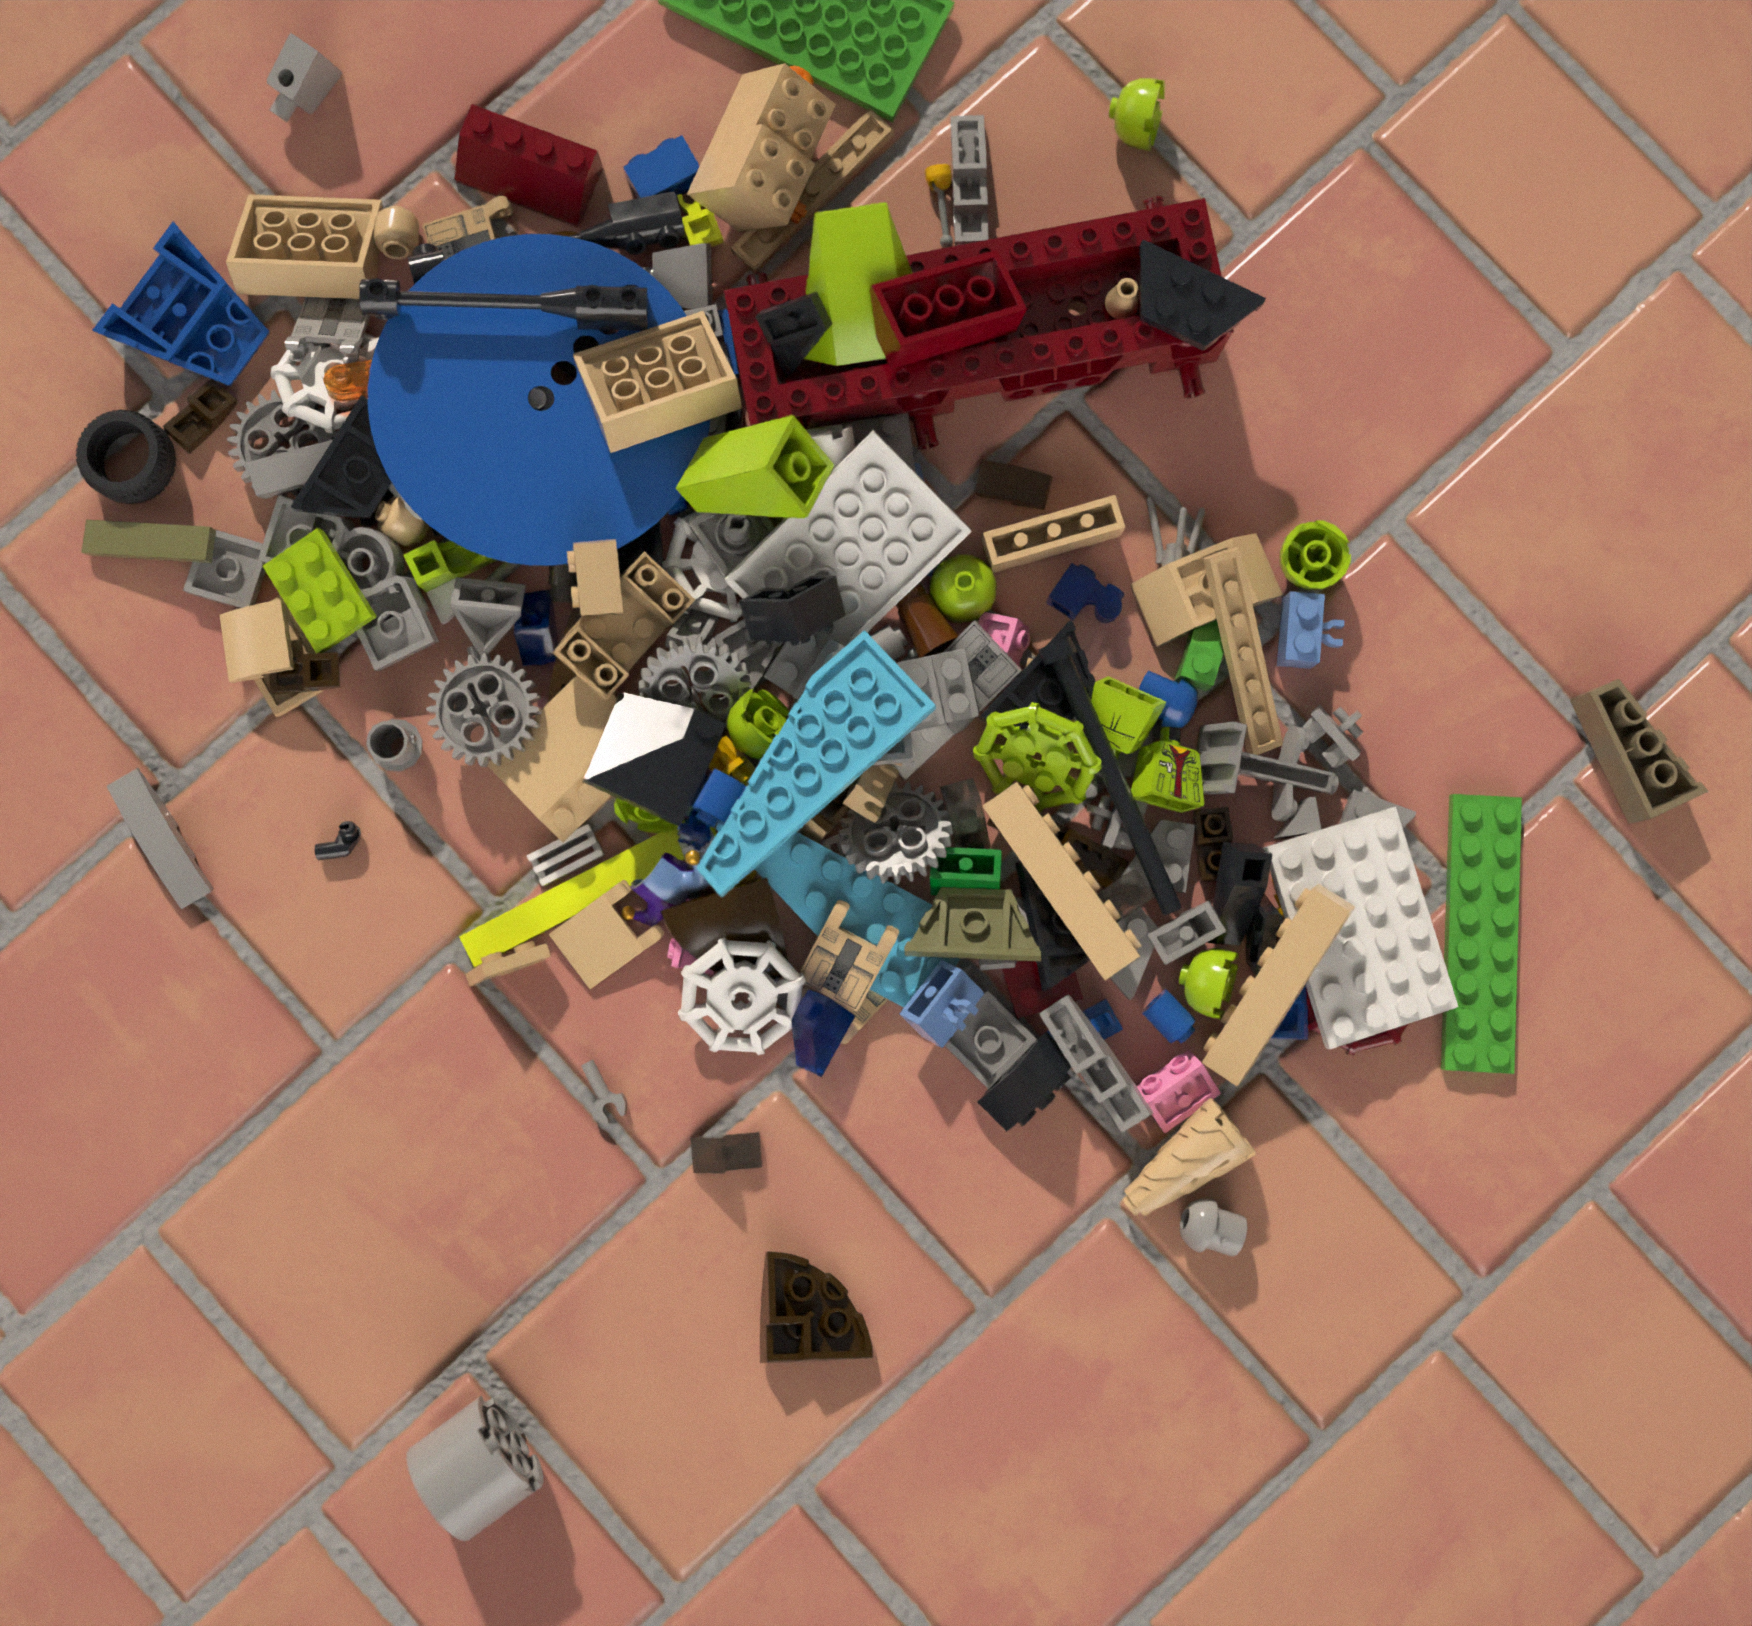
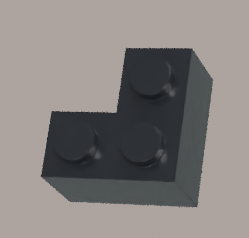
[739,576,846,646]
[977,1032,1071,1132]

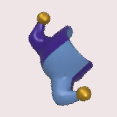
[621,850,710,926]

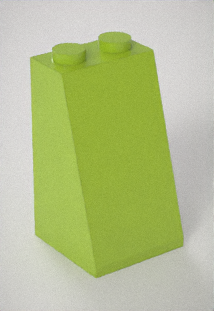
[676,415,834,518]

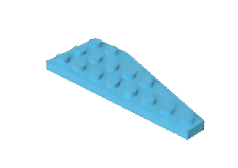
[696,630,936,897]
[715,823,960,1007]

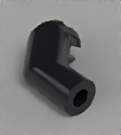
[315,821,361,861]

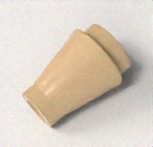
[1105,278,1139,319]

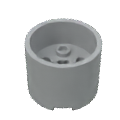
[407,1396,544,1541]

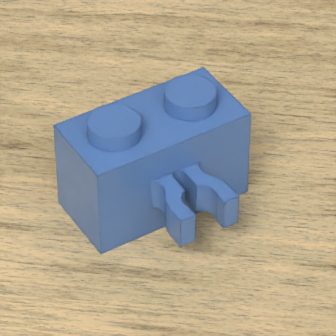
[1277,591,1345,669]
[899,960,984,1048]

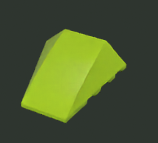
[805,202,912,366]

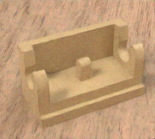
[842,763,903,823]

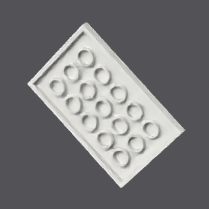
[725,430,972,646]
[1263,807,1458,1049]

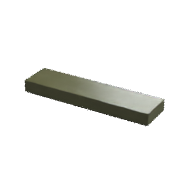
[81,519,216,563]

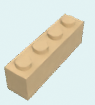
[981,495,1125,573]

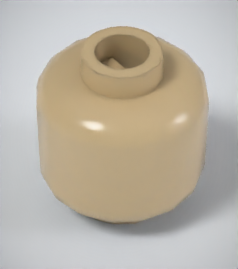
[374,206,419,259]
[375,496,429,546]

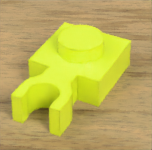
[677,194,724,247]

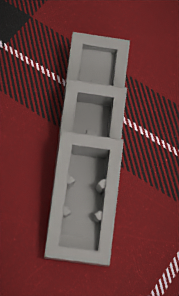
[950,115,989,246]
[106,768,213,909]
[1039,995,1154,1133]

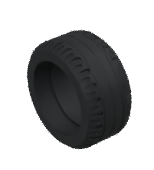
[76,410,176,504]

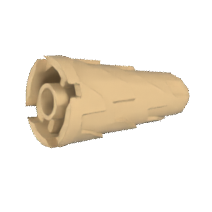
[1123,1097,1256,1216]

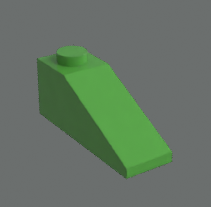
[1174,620,1224,692]

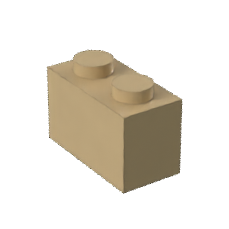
[567,539,623,616]

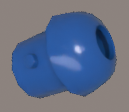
[1139,671,1198,728]

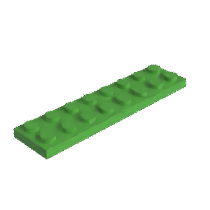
[1441,794,1522,1074]

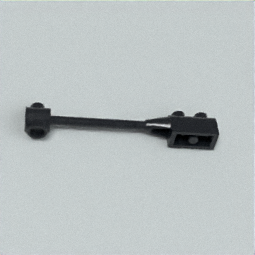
[408,191,685,284]
[359,278,648,331]

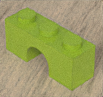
[403,540,497,592]

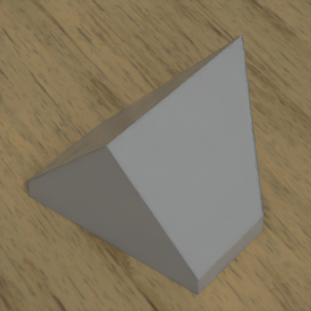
[450,577,526,657]

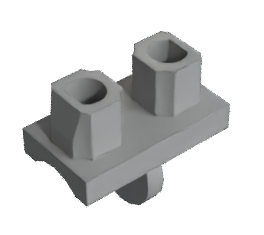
[1302,705,1363,768]
[1086,789,1148,851]

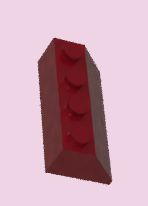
[454,104,603,228]
[870,250,1027,369]

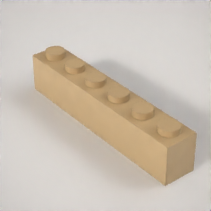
[983,782,1142,980]
[1202,884,1355,1087]

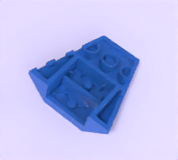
[92,222,270,387]

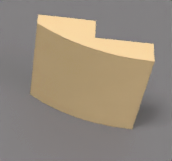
[219,599,295,683]

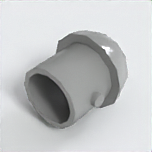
[366,719,423,772]
[1180,1198,1248,1257]

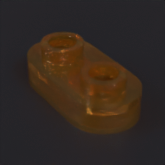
[323,360,372,401]

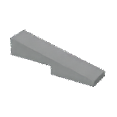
[245,440,332,499]

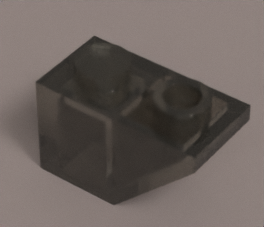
[940,778,991,849]

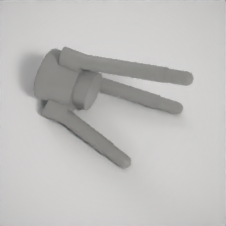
[1147,496,1205,567]

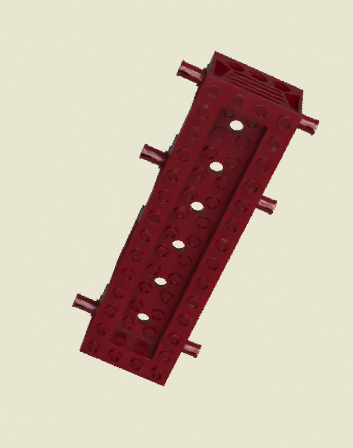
[724,196,1234,450]

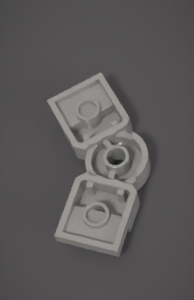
[258,495,439,671]
[764,632,979,732]

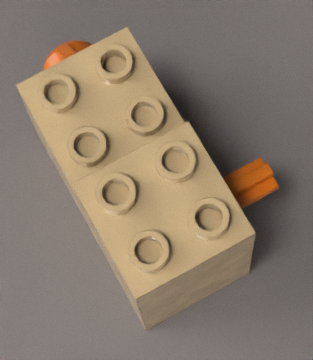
[687,63,836,231]

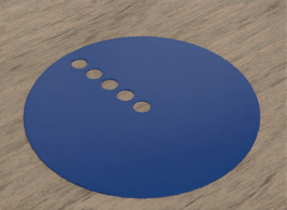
[368,234,711,566]

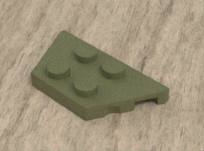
[904,887,1041,961]

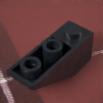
[1207,842,1273,945]

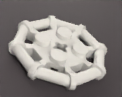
[270,333,379,433]
[662,511,769,623]
[678,938,806,1055]

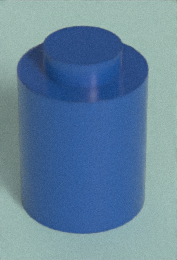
[1141,989,1196,1044]

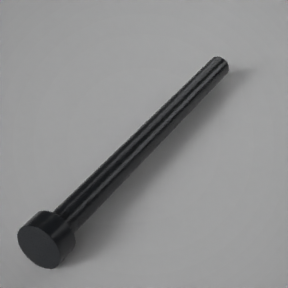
[1038,636,1182,915]

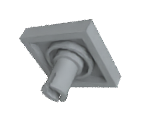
[689,513,775,578]

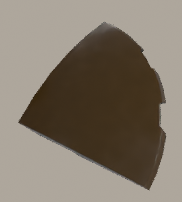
[660,877,788,979]
[760,1251,873,1364]

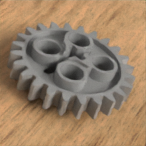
[227,390,338,498]
[639,636,751,729]
[426,653,542,767]
[839,782,953,884]

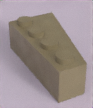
[1570,679,1709,824]

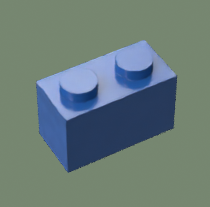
[623,135,700,199]

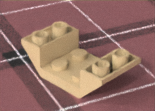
[1130,533,1283,647]
[553,552,695,701]

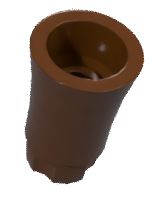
[896,582,959,658]

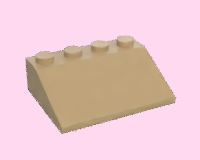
[226,194,383,299]
[573,311,742,453]
[487,675,617,842]

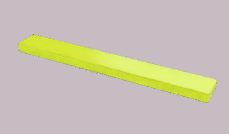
[459,814,717,967]

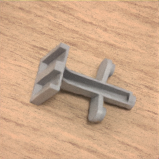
[1196,722,1339,822]

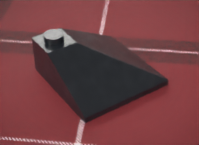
[582,692,726,827]

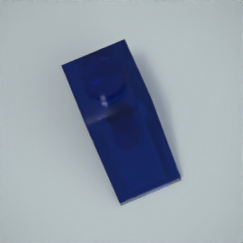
[514,589,558,666]
[791,990,855,1077]

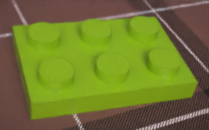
[263,528,377,653]

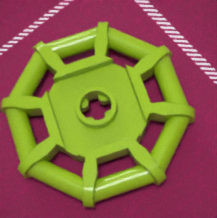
[973,703,1102,812]

